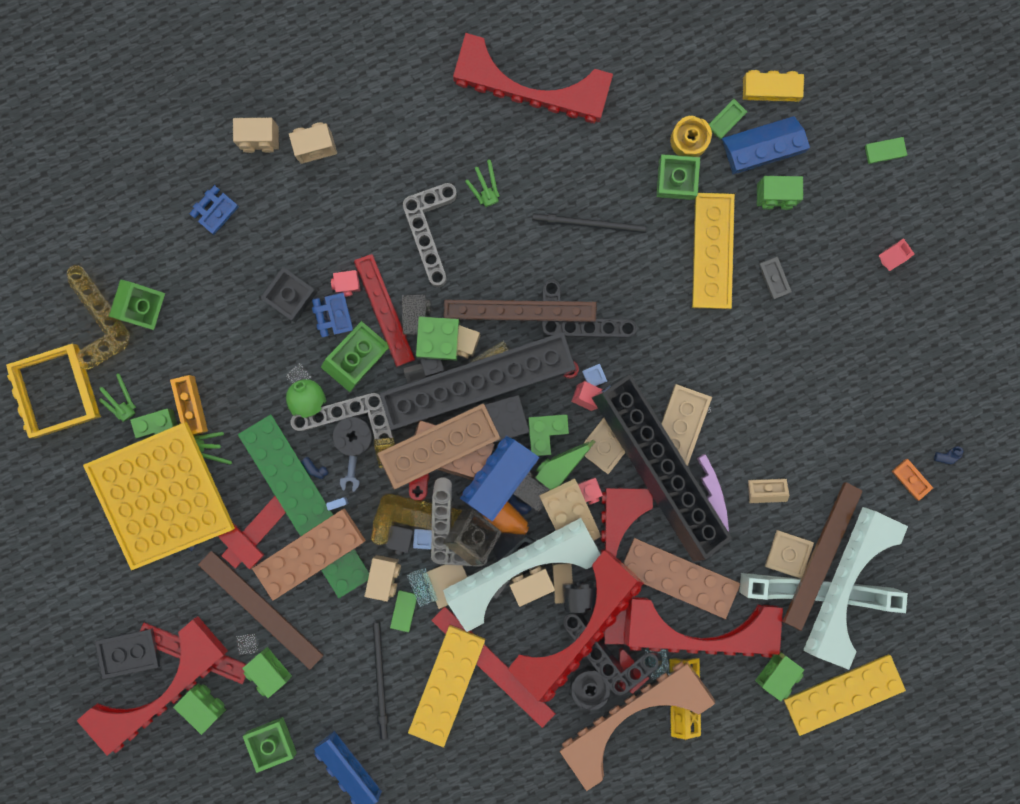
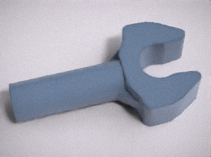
[340,456,360,492]

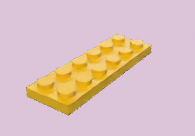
[692,193,735,309]
[408,625,486,747]
[783,654,906,736]

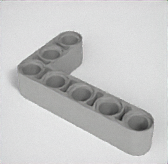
[403,183,457,287]
[291,393,394,447]
[431,478,488,567]

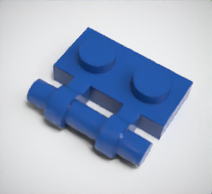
[189,185,239,235]
[312,292,353,337]

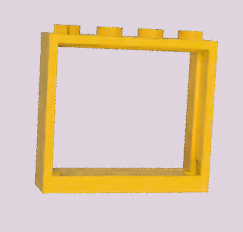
[6,344,101,438]

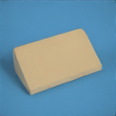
[748,479,789,503]
[552,563,573,604]

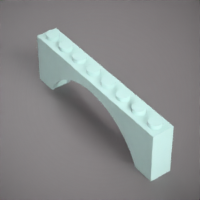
[803,507,908,669]
[443,518,601,632]
[739,573,908,613]

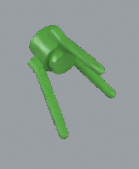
[465,160,500,207]
[99,374,136,422]
[194,432,232,464]

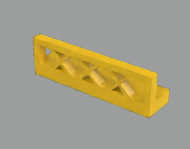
[670,658,701,740]

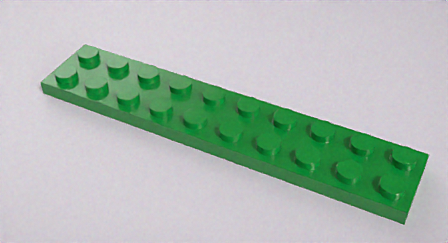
[238,415,369,598]

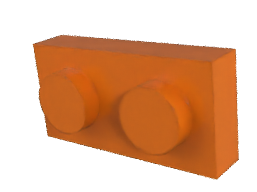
[891,459,933,501]

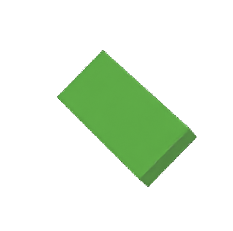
[709,99,747,140]
[865,137,907,164]
[390,590,418,632]

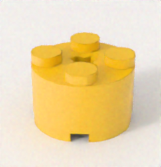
[670,116,712,157]

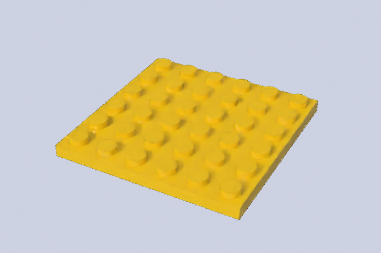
[83,421,235,570]

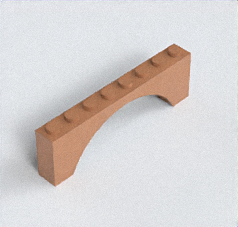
[560,661,715,791]

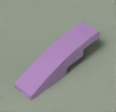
[697,454,729,531]

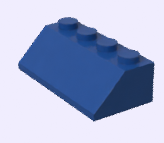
[722,116,810,175]
[460,436,539,521]
[314,731,382,804]

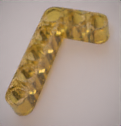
[67,265,130,369]
[371,494,474,545]

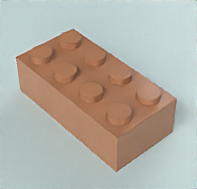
[414,421,494,480]

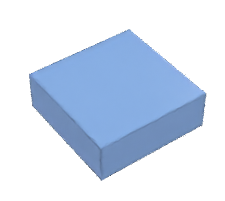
[582,364,607,386]
[326,497,349,511]
[413,529,432,549]

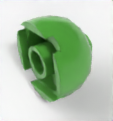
[286,379,326,418]

